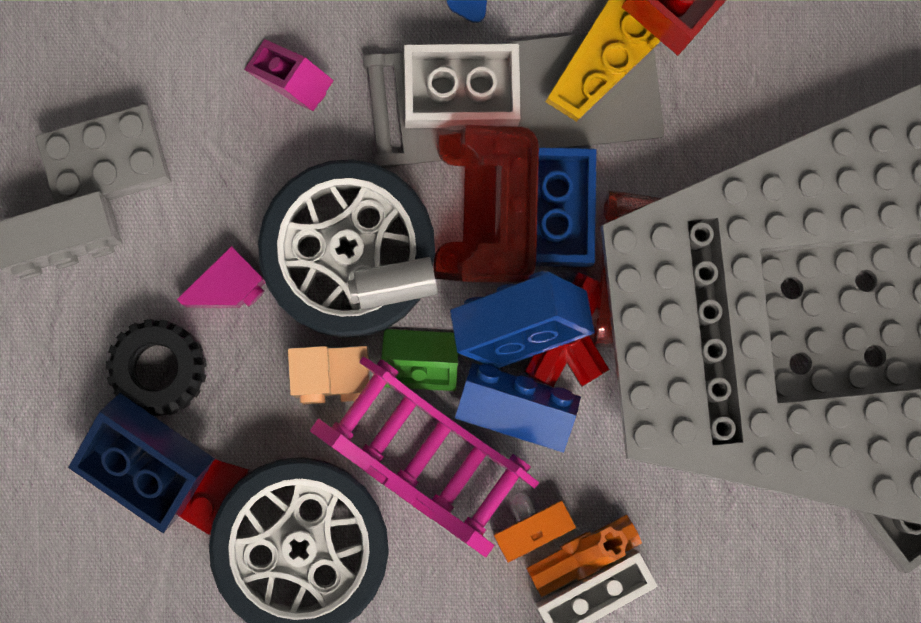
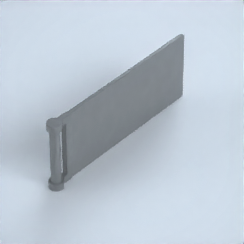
[363,34,664,168]

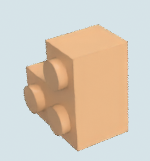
[288,346,370,405]

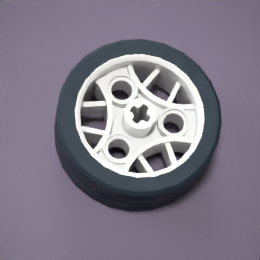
[258,159,435,338]
[209,457,389,623]

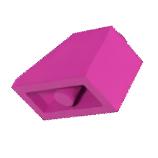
[244,39,334,111]
[177,246,265,308]

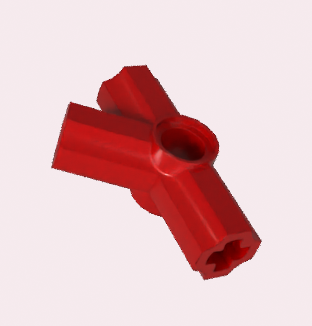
[524,272,610,388]

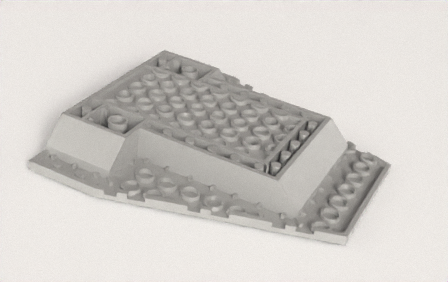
[601,84,921,525]

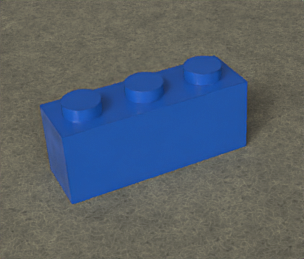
[455,362,581,453]

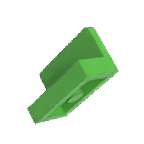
[381,329,458,391]

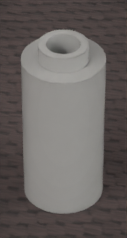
[348,257,438,310]

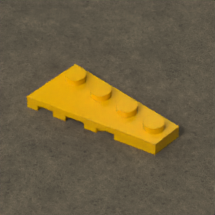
[545,0,661,122]

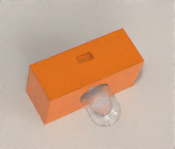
[493,493,576,563]

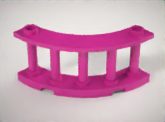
[310,356,539,558]

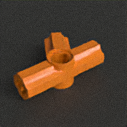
[526,514,642,597]

